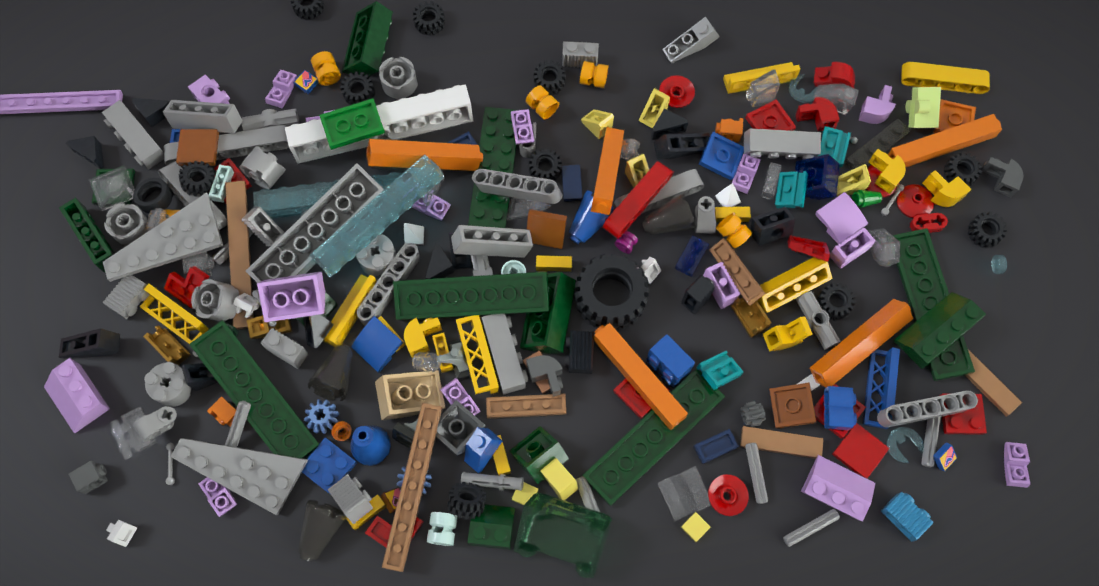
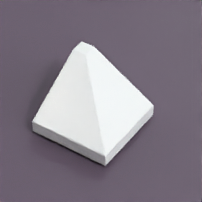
[715,183,741,207]
[404,223,424,245]

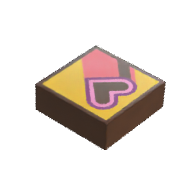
[380,487,400,514]

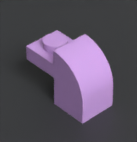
[859,85,896,124]

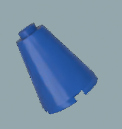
[568,190,614,244]
[350,425,391,466]

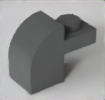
[982,157,1024,198]
[526,355,563,397]

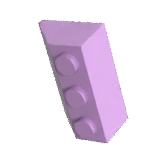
[257,272,325,322]
[44,358,110,433]
[801,455,875,522]

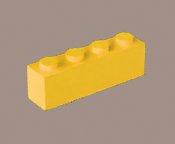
[757,257,833,313]

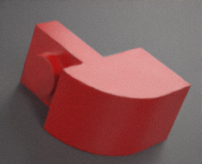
[814,62,855,93]
[795,97,840,131]

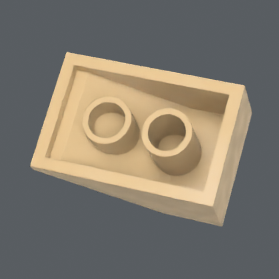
[375,370,445,420]

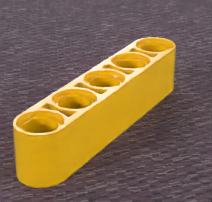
[901,62,990,94]

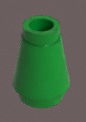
[852,190,882,208]

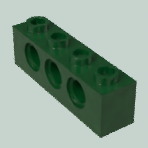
[59,197,115,272]

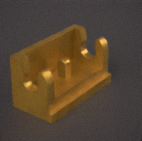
[731,297,771,338]
[143,326,191,366]

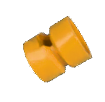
[311,51,341,86]
[580,61,609,88]
[526,85,559,120]
[716,212,752,248]

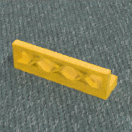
[723,62,800,94]
[323,274,377,349]
[140,284,209,344]
[456,315,499,395]

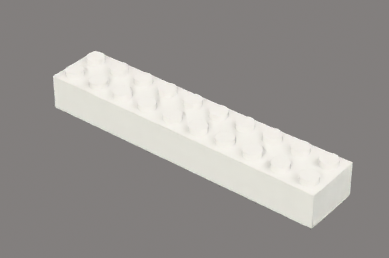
[285,84,473,164]

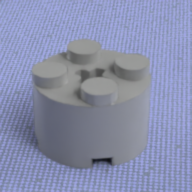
[379,57,418,100]
[239,146,286,190]
[104,203,151,246]
[355,232,396,277]
[191,279,239,321]
[144,362,192,407]

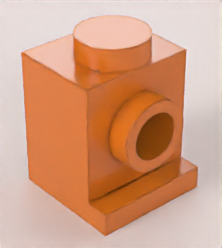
[715,118,743,143]
[207,396,236,427]

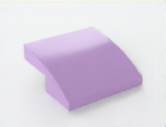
[815,192,868,244]

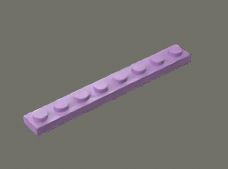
[0,90,123,114]

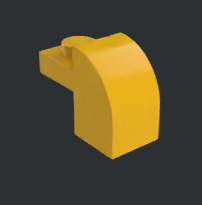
[869,149,906,194]
[922,170,972,207]
[763,316,812,352]
[404,317,442,358]

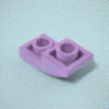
[265,70,297,108]
[511,109,534,145]
[732,154,761,194]
[408,188,451,221]
[440,378,480,415]
[1004,442,1030,488]
[198,477,237,517]

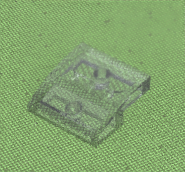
[658,466,711,521]

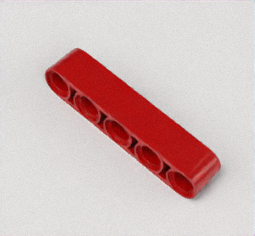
[603,161,674,239]

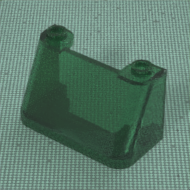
[514,493,612,578]

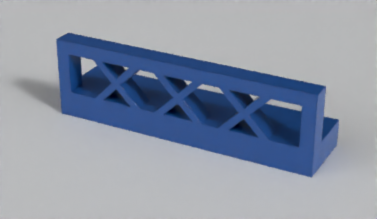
[863,348,900,429]

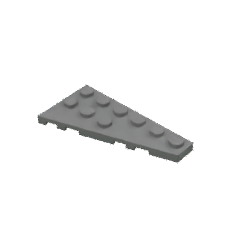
[103,193,223,282]
[170,438,309,515]

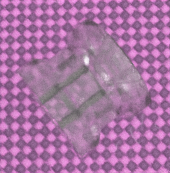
[620,139,640,160]

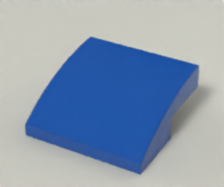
[351,316,404,373]

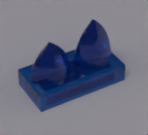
[675,235,709,277]

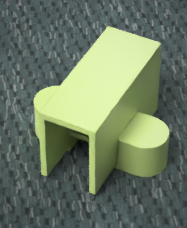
[905,87,941,128]

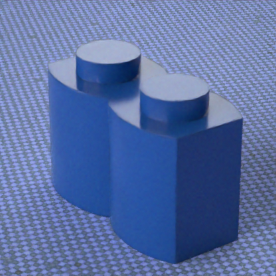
[824,386,857,430]

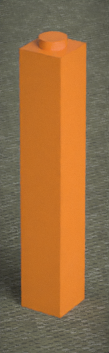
[888,114,1002,168]
[591,127,624,215]
[366,139,483,171]
[810,299,913,387]
[594,323,688,430]

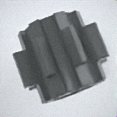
[740,401,766,427]

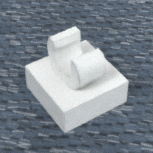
[637,257,661,284]
[233,293,260,318]
[106,520,137,547]

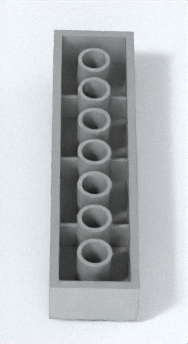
[246,163,387,283]

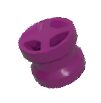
[615,231,638,254]

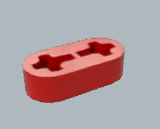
[910,213,948,233]

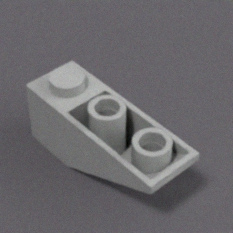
[662,17,720,63]

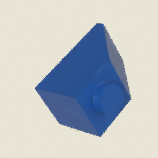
[464,427,503,474]

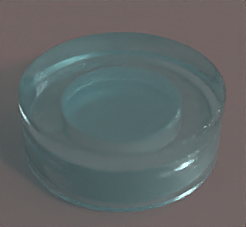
[991,255,1007,274]

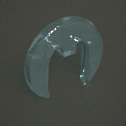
[789,74,820,103]
[887,427,923,463]

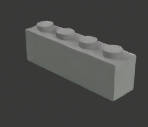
[102,100,164,170]
[163,100,243,133]
[744,129,821,160]
[451,225,533,258]
[482,314,528,395]

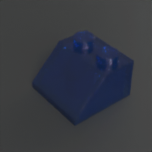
[795,154,840,200]

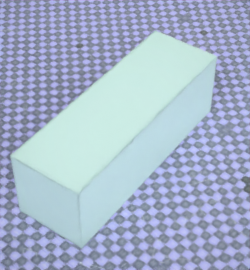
[209,165,234,203]

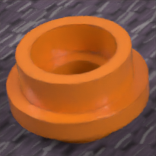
[331,421,352,441]

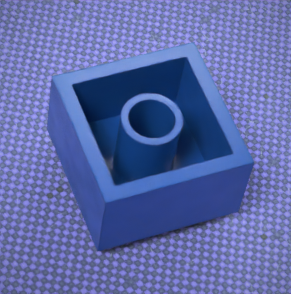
[646,334,695,388]

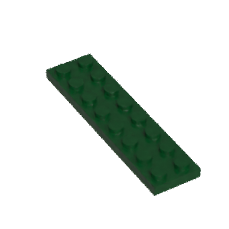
[468,107,519,228]
[889,228,975,381]
[393,271,550,320]
[189,320,319,458]
[582,368,725,507]

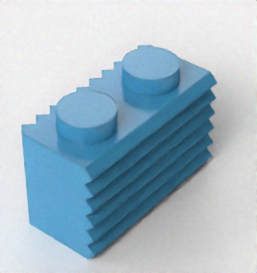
[881,492,933,542]

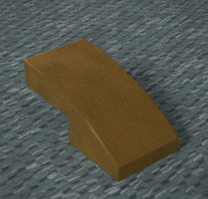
[246,315,292,339]

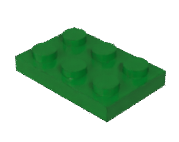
[319,98,385,150]

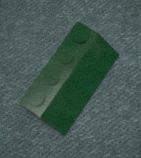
[342,1,393,76]
[520,272,576,354]
[894,292,986,369]

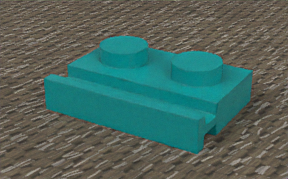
[816,126,851,168]
[775,171,808,208]
[696,351,744,390]

